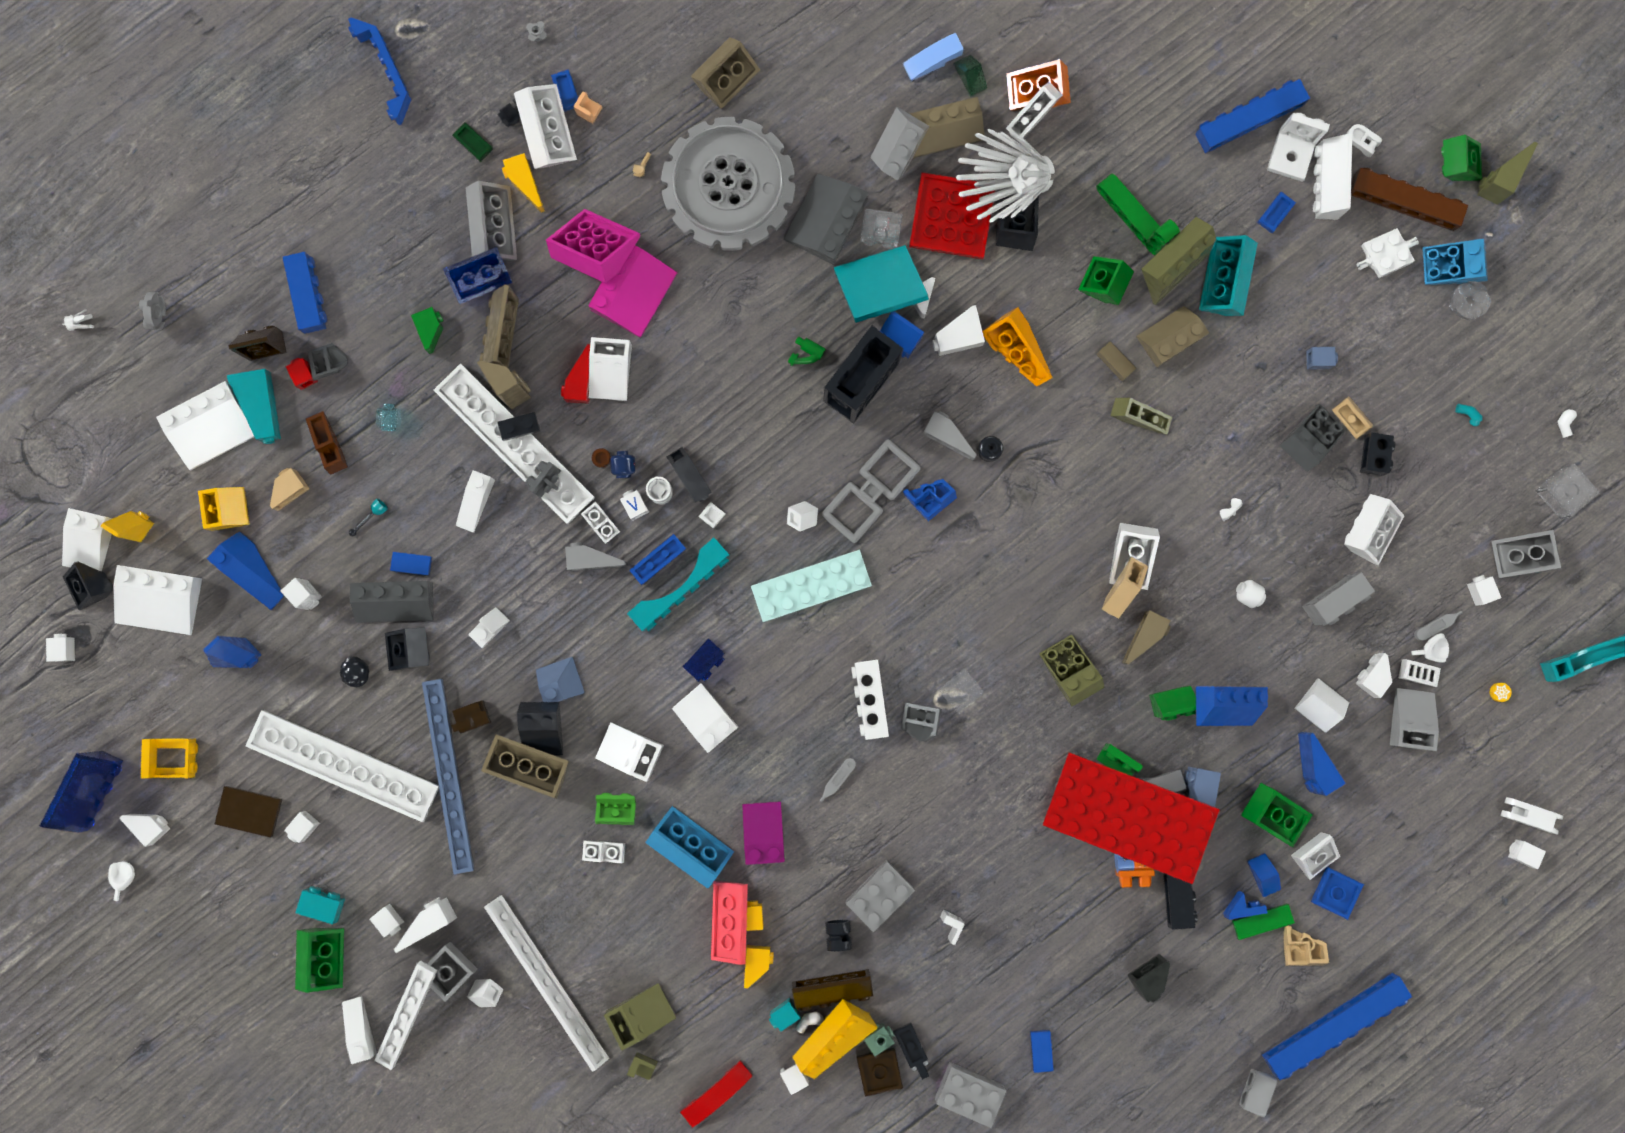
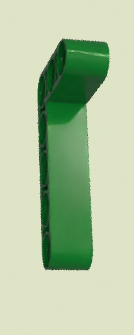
[1096,173,1180,255]

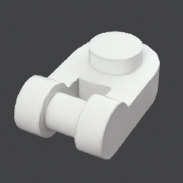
[1347,124,1382,157]

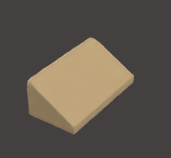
[1332,396,1373,439]

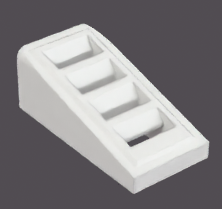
[1398,659,1441,687]

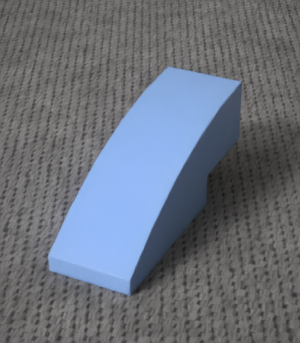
[903,33,964,81]

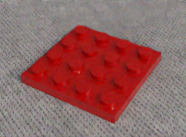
[909,172,995,260]

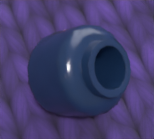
[610,451,636,478]

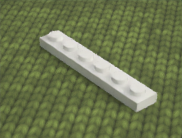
[374,961,437,1070]

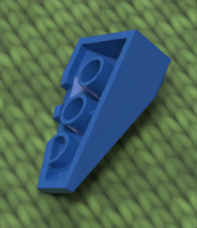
[207,531,284,610]
[203,636,261,668]

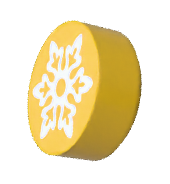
[1489,683,1512,702]

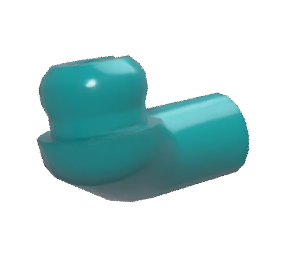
[1455,404,1483,426]

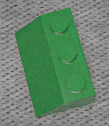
[295,928,344,993]

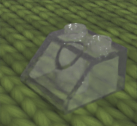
[860,209,903,249]

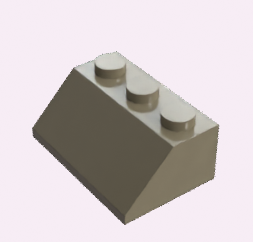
[690,37,760,109]
[1136,306,1209,368]

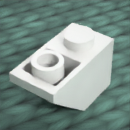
[1356,653,1392,698]

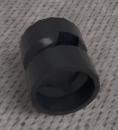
[825,920,852,952]

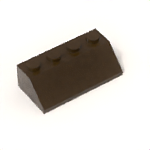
[792,969,873,1011]

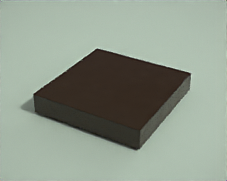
[857,1048,903,1097]

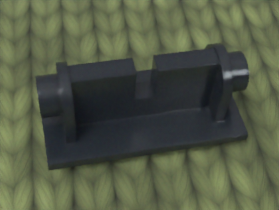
[497,99,520,127]

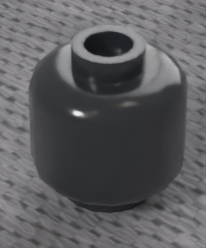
[977,436,1003,462]

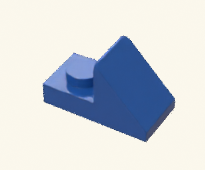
[1223,891,1267,920]

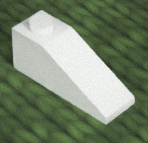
[456,470,495,533]
[342,996,377,1064]

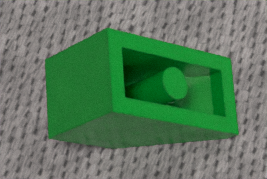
[411,307,444,354]

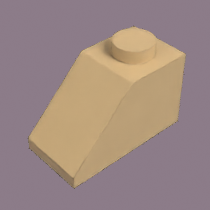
[270,468,310,511]

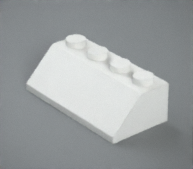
[514,84,577,169]
[1313,134,1352,220]

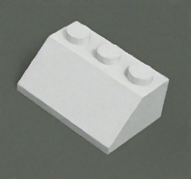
[1344,494,1404,565]

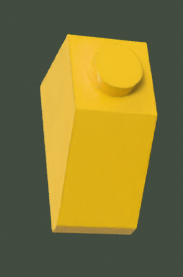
[744,945,774,988]

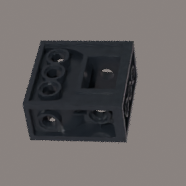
[823,325,903,424]

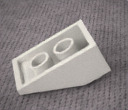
[62,508,113,572]
[1109,523,1160,590]
[672,683,738,753]
[394,897,457,953]

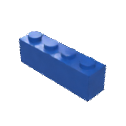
[282,252,327,334]

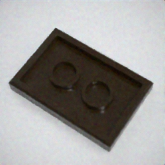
[214,786,282,838]

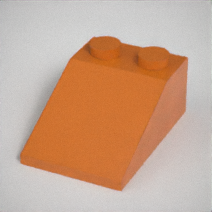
[1007,60,1071,111]

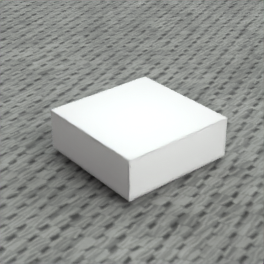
[699,502,725,529]

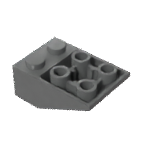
[1279,404,1346,472]

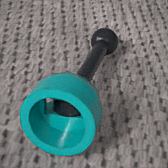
[349,498,388,536]

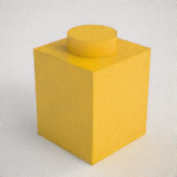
[746,900,764,931]

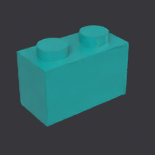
[295,886,345,924]

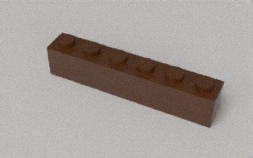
[1351,168,1468,231]

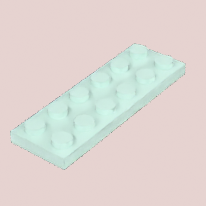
[751,550,872,622]

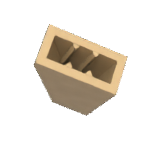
[1102,557,1148,619]

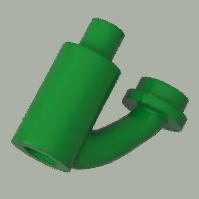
[788,336,826,367]

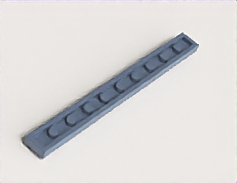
[422,679,474,874]

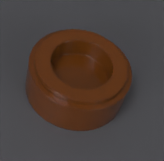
[592,448,611,468]

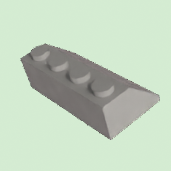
[466,181,517,263]

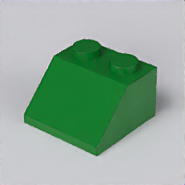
[1441,134,1482,181]
[1078,256,1134,305]

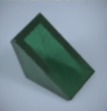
[954,55,987,96]

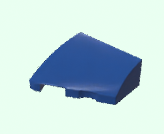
[903,479,957,522]

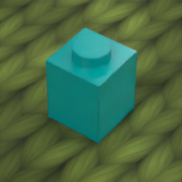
[769,998,800,1032]

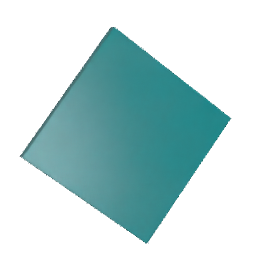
[834,245,929,323]

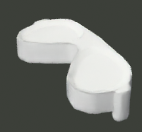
[1220,498,1243,521]

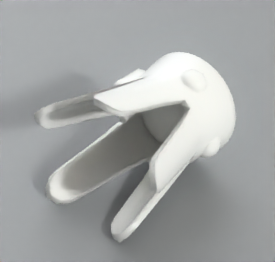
[62,309,94,331]

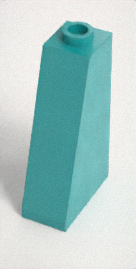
[227,369,281,444]

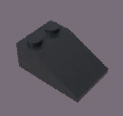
[995,189,1039,251]
[517,702,563,756]

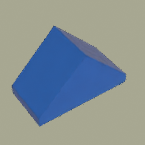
[1247,853,1281,897]

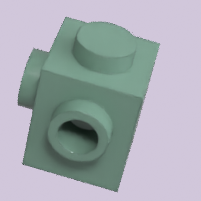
[864,1023,895,1056]

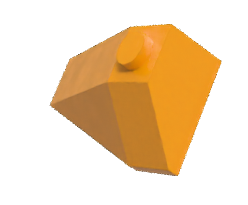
[982,307,1052,387]

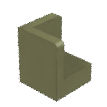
[627,1052,658,1080]

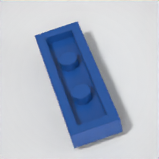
[629,534,686,585]

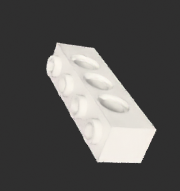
[851,660,889,740]

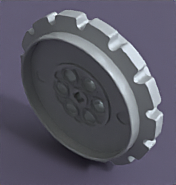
[661,117,795,251]

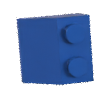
[880,311,924,359]

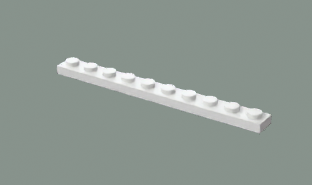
[484,895,610,1072]

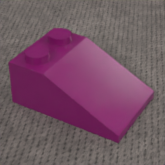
[742,801,785,865]

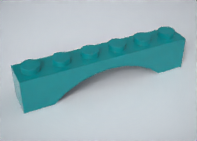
[627,537,730,632]
[1540,634,1625,682]

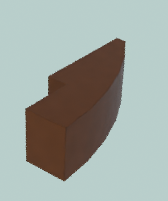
[306,411,348,475]

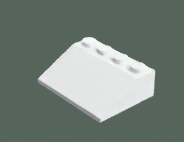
[156,381,254,470]
[113,565,202,635]

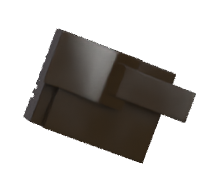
[451,700,491,734]

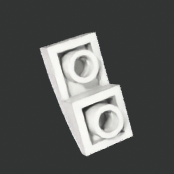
[581,501,620,544]
[582,840,626,863]

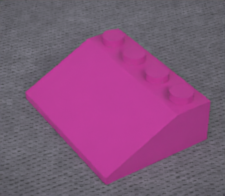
[546,209,640,283]
[588,245,677,338]

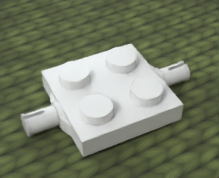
[1357,228,1419,278]

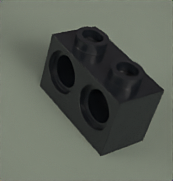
[1360,432,1395,476]

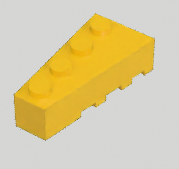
[793,999,878,1079]

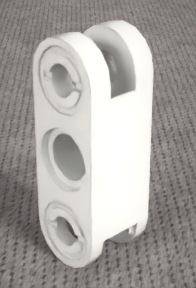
[1500,797,1563,835]

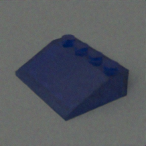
[39,751,123,833]

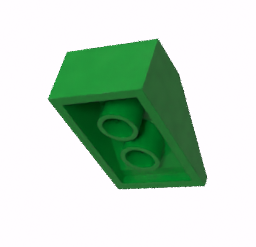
[1241,783,1313,848]

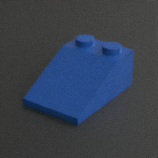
[1298,732,1346,796]

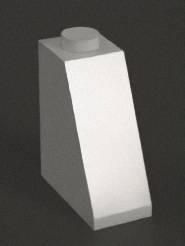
[932,305,985,356]

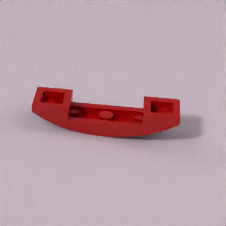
[680,1060,753,1128]

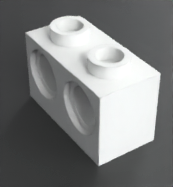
[281,578,322,610]

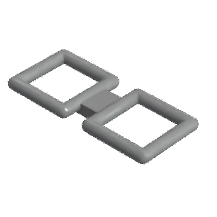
[822,439,921,543]

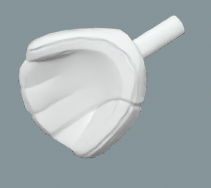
[1411,633,1449,662]
[108,861,135,901]

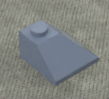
[536,657,585,702]

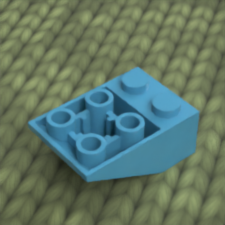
[1423,238,1488,285]

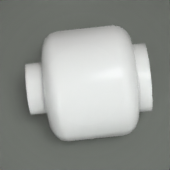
[1236,580,1266,608]

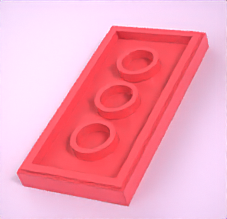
[711,881,748,965]

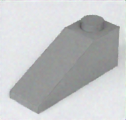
[923,411,976,461]
[565,542,627,571]

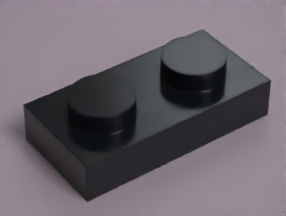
[497,412,540,441]

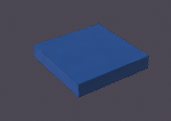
[1311,867,1364,920]

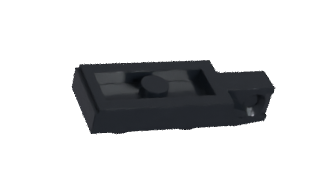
[893,1022,929,1080]

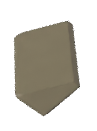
[1096,341,1136,381]

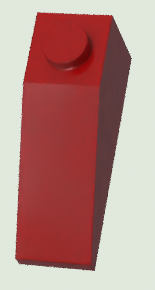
[561,344,590,404]

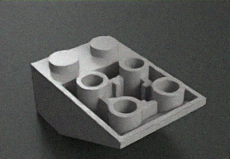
[1390,688,1439,751]

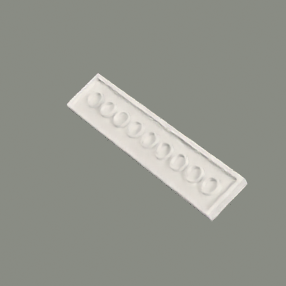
[434,363,595,524]
[246,710,439,822]

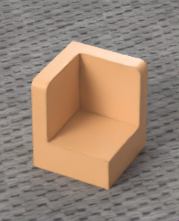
[574,91,602,124]

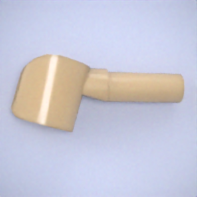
[633,152,651,177]

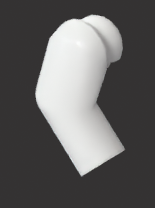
[1558,409,1577,438]
[795,1012,824,1034]

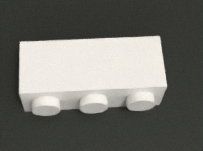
[1006,82,1063,139]

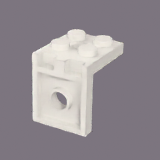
[1267,113,1330,182]

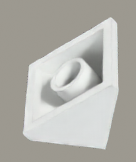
[1294,678,1349,733]
[1291,832,1340,880]

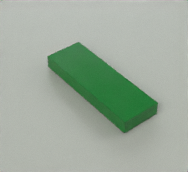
[1232,903,1295,940]

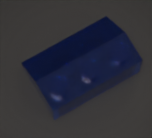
[443,247,513,305]

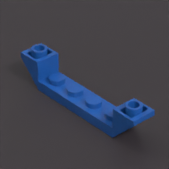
[348,17,412,125]

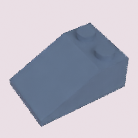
[1183,766,1221,807]

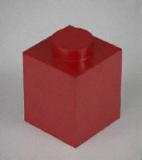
[285,358,318,390]

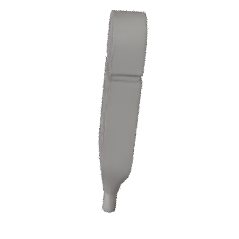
[1414,611,1463,641]
[819,758,856,802]

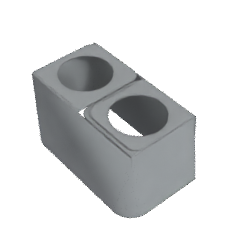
[1239,1069,1277,1118]

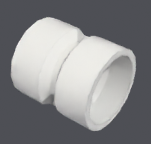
[646,477,673,504]

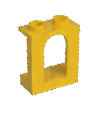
[141,739,198,778]

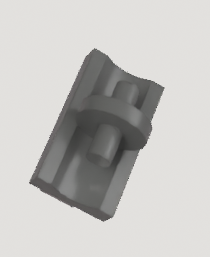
[525,461,561,498]

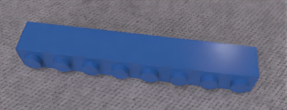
[1262,973,1412,1080]

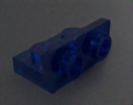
[683,638,725,682]

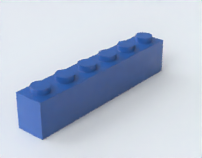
[1195,79,1310,154]

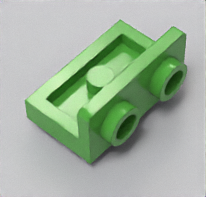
[595,793,636,825]

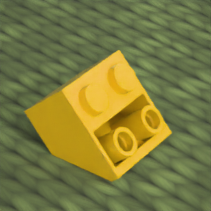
[198,487,250,531]

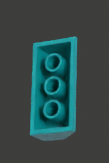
[1199,235,1258,316]

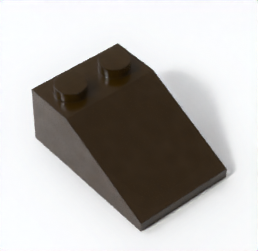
[228,326,287,361]

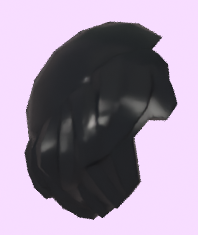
[340,656,369,688]

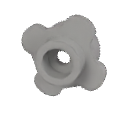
[526,21,547,41]

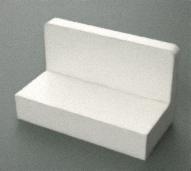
[940,910,965,945]

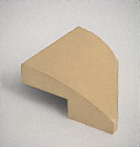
[1284,926,1329,966]

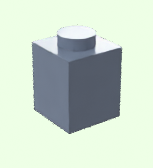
[1306,347,1338,370]

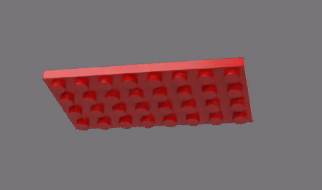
[1043,752,1220,884]

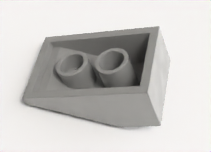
[1491,530,1562,578]

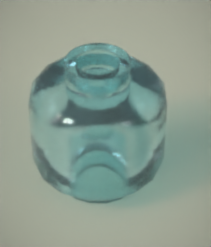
[376,404,401,431]

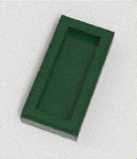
[452,122,493,162]

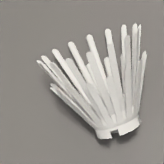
[956,129,1055,222]

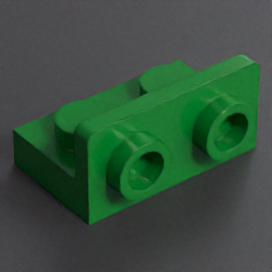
[1096,743,1143,776]

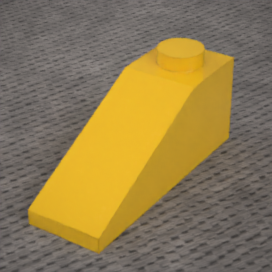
[502,153,545,213]
[100,511,154,542]

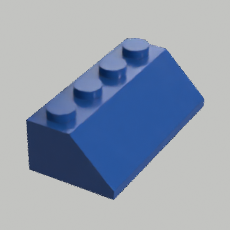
[1196,686,1268,726]

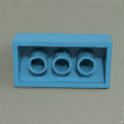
[645,806,734,889]

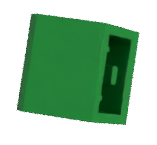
[1149,686,1196,721]

